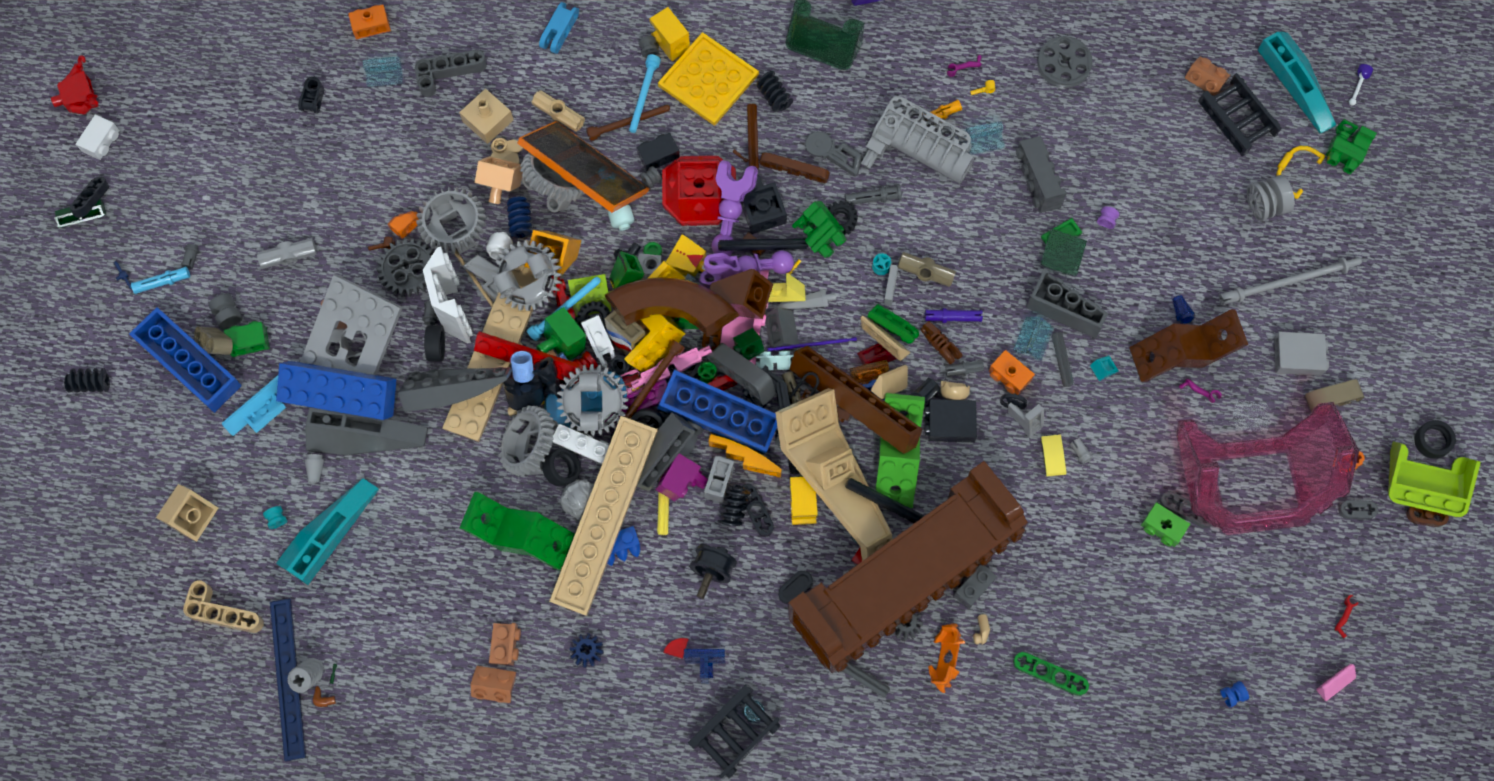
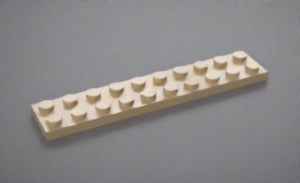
[443,264,538,442]
[549,416,658,616]

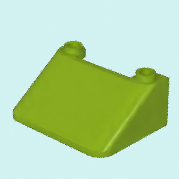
[1388,441,1481,517]

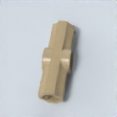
[532,90,585,132]

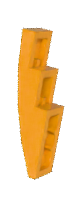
[709,434,782,478]

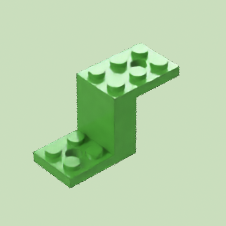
[875,393,925,508]

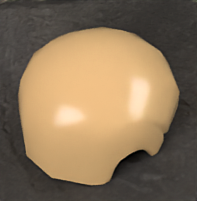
[940,381,970,400]

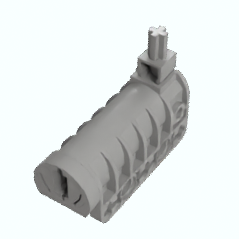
[861,96,974,184]

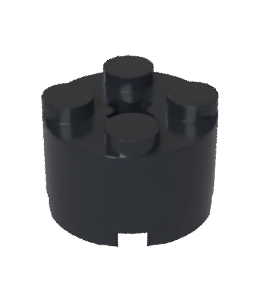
[503,372,544,411]

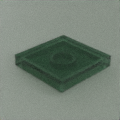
[1040,229,1087,276]

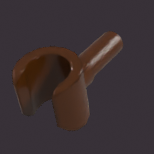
[368,237,395,251]

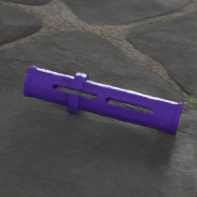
[925,308,983,323]

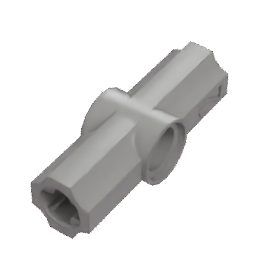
[257,238,317,269]

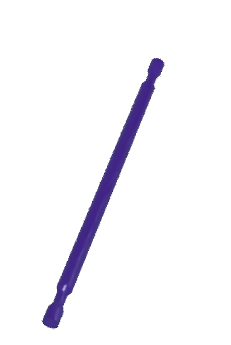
[767,337,857,352]

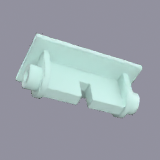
[756,351,794,370]

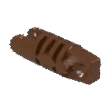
[921,321,963,365]

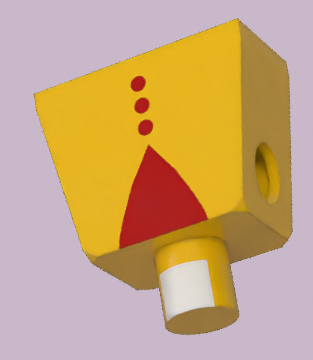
[666,235,712,279]

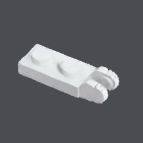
[581,314,616,370]

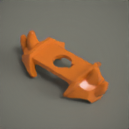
[928,623,965,693]

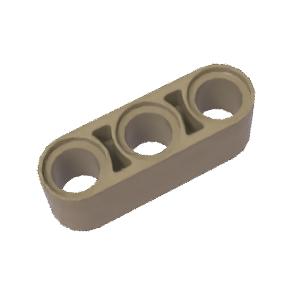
[194,326,233,355]
[1305,379,1365,414]

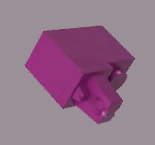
[655,453,708,502]

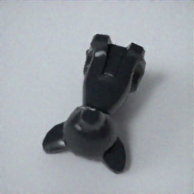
[532,356,566,399]

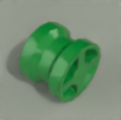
[698,362,717,384]

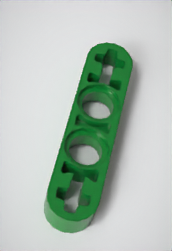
[1013,652,1089,696]

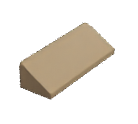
[861,316,910,361]
[871,365,908,399]

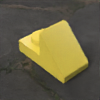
[768,273,805,302]

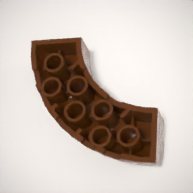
[605,277,739,337]

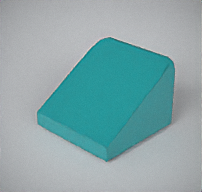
[1090,356,1119,381]

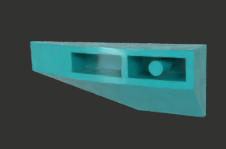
[1258,31,1336,134]
[276,478,379,585]

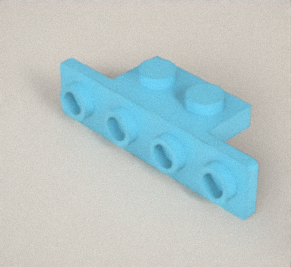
[222,375,286,436]

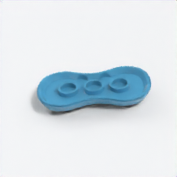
[544,371,627,428]

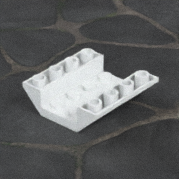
[423,247,473,343]

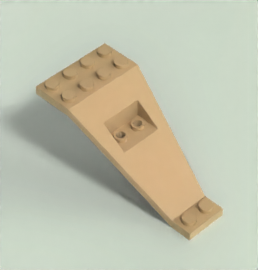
[775,388,893,561]

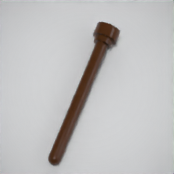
[586,105,670,142]
[624,339,685,419]

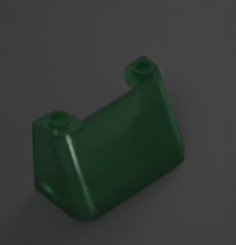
[785,0,865,70]

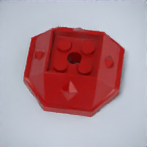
[662,155,736,226]

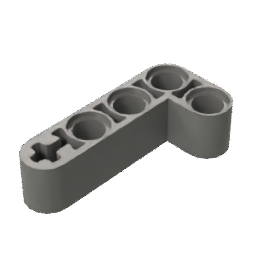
[415,50,487,97]
[707,343,776,408]

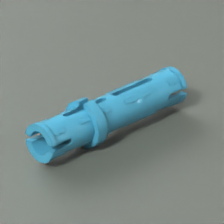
[131,266,190,294]

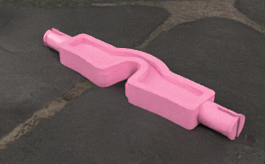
[631,345,712,389]

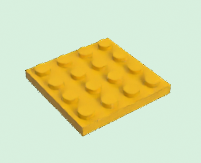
[658,32,759,126]

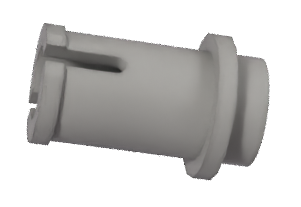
[1070,438,1093,464]

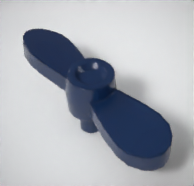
[113,261,132,290]

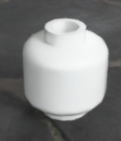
[486,232,513,260]

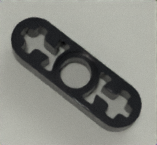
[70,177,109,218]
[742,484,774,537]

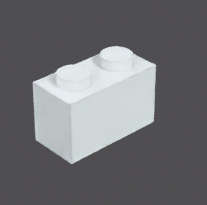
[76,115,120,160]

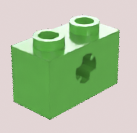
[1140,502,1190,547]

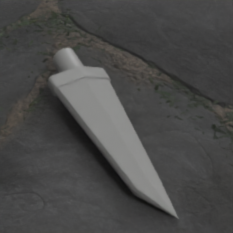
[773,290,837,310]

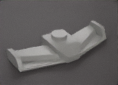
[463,254,498,302]

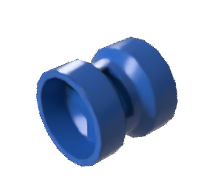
[1220,681,1249,708]

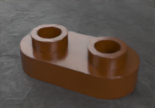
[1407,506,1449,527]

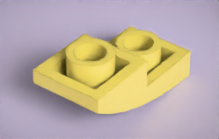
[1041,435,1066,476]

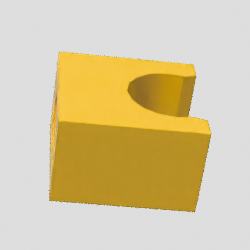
[649,7,690,61]
[789,477,818,525]

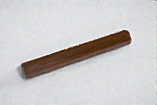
[747,104,759,170]

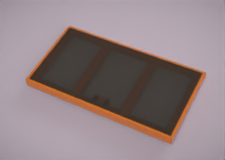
[517,121,649,213]

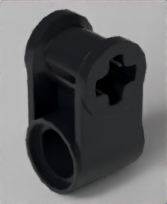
[298,76,325,114]

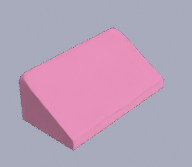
[1317,664,1356,701]

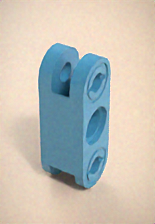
[539,2,579,54]

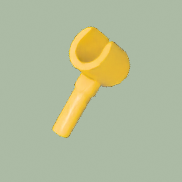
[970,80,995,95]

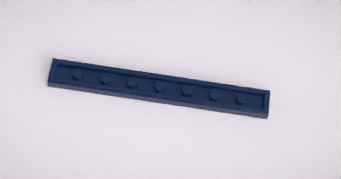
[270,599,306,762]

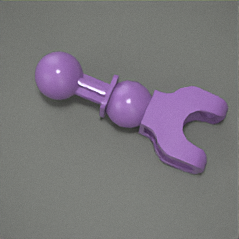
[711,160,758,256]
[699,250,794,289]

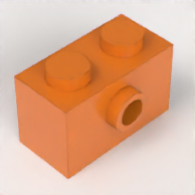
[348,5,391,39]
[989,350,1035,395]

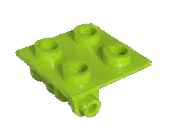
[568,274,612,317]

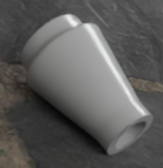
[305,454,324,483]

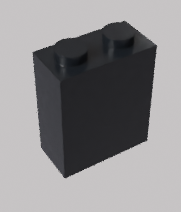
[925,399,977,443]

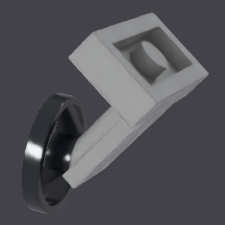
[1000,394,1044,438]

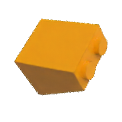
[524,230,582,275]

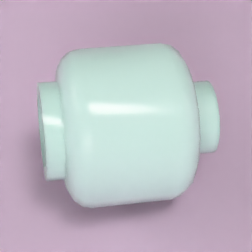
[608,205,634,231]

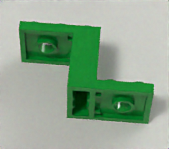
[459,492,575,571]

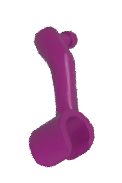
[1179,379,1222,403]

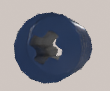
[506,196,533,238]

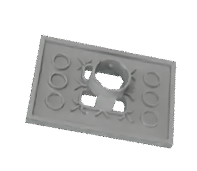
[300,274,403,375]

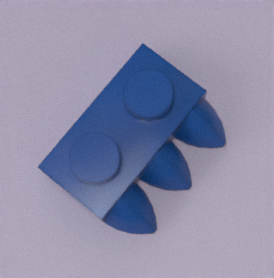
[607,526,640,566]

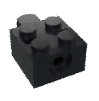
[740,175,787,234]

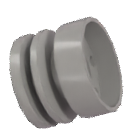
[1247,175,1295,221]

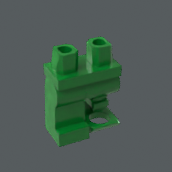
[1325,119,1377,174]
[792,201,847,258]

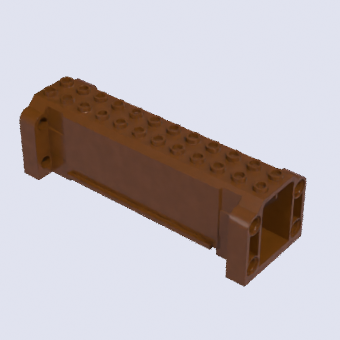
[789,461,1028,674]

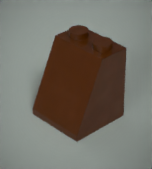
[710,269,773,319]

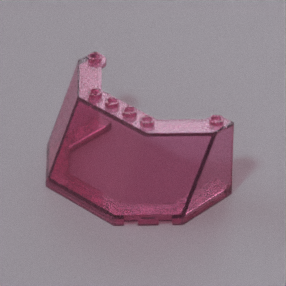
[1176,402,1359,535]

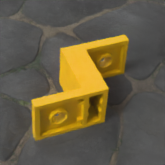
[624,261,686,372]

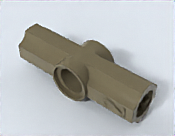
[897,252,956,287]

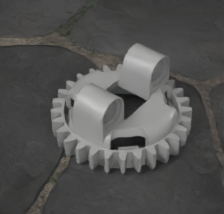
[520,149,586,213]
[416,187,487,254]
[492,240,563,311]
[557,364,629,436]
[499,406,558,476]

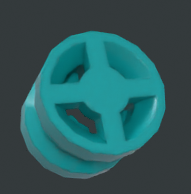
[872,253,892,276]
[263,506,288,529]

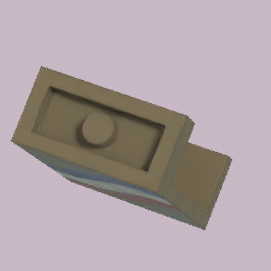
[605,310,646,356]

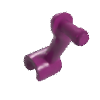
[947,55,982,77]

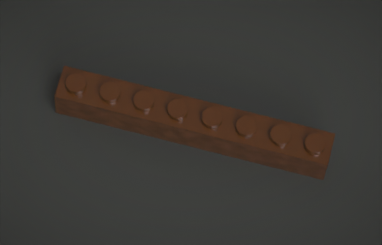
[790,346,923,454]

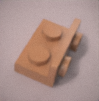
[489,623,521,666]

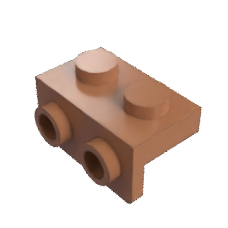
[1185,56,1231,96]
[470,666,516,703]

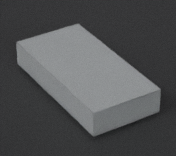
[884,265,898,306]

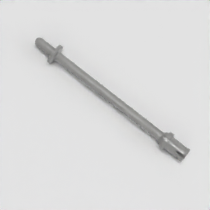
[1219,257,1362,305]

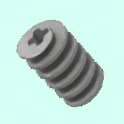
[288,658,324,693]

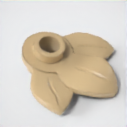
[491,138,523,163]

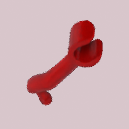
[1334,595,1358,638]

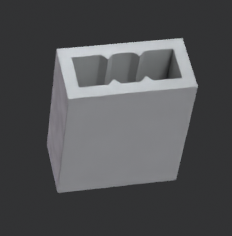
[1274,332,1329,376]

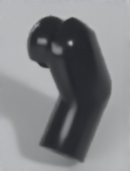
[614,242,641,260]

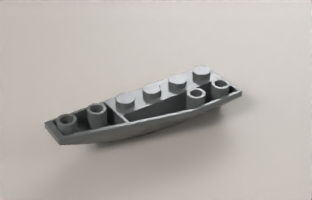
[398,367,512,412]
[305,408,428,456]

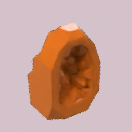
[388,211,419,239]

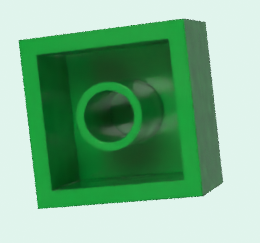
[536,307,586,361]

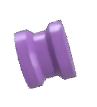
[1097,207,1119,229]

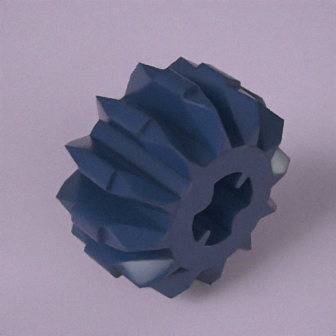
[569,633,604,668]

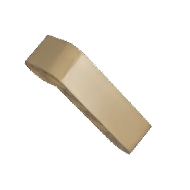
[183,581,264,633]

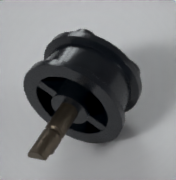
[689,543,737,600]

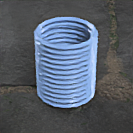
[511,351,534,383]

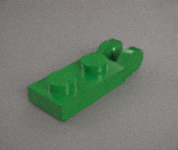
[867,304,920,344]

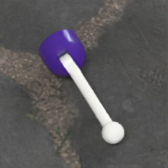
[1349,64,1374,106]

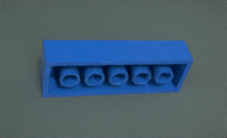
[129,307,242,413]
[276,361,397,420]
[657,370,777,454]

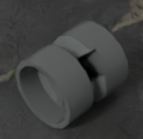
[208,294,242,329]

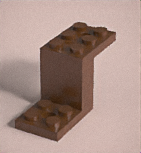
[1129,309,1249,382]

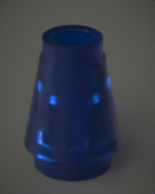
[1172,295,1195,324]

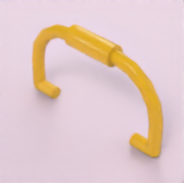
[1276,146,1325,199]

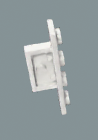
[553,424,610,464]

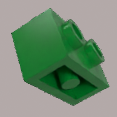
[224,321,270,357]

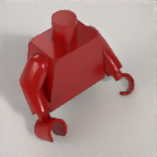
[50,55,99,115]

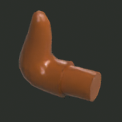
[313,686,336,707]

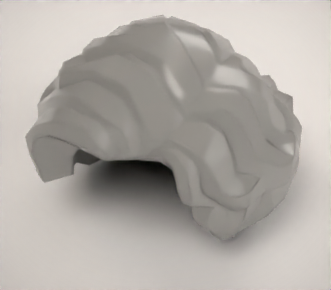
[561,479,594,521]

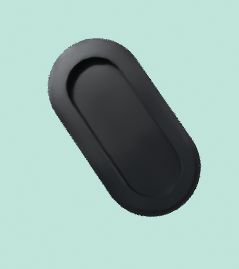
[778,571,813,604]

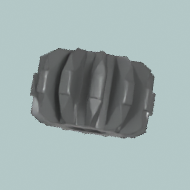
[895,614,923,641]

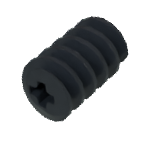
[757,71,793,112]
[64,368,110,393]
[718,483,751,527]

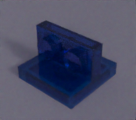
[684,649,726,684]

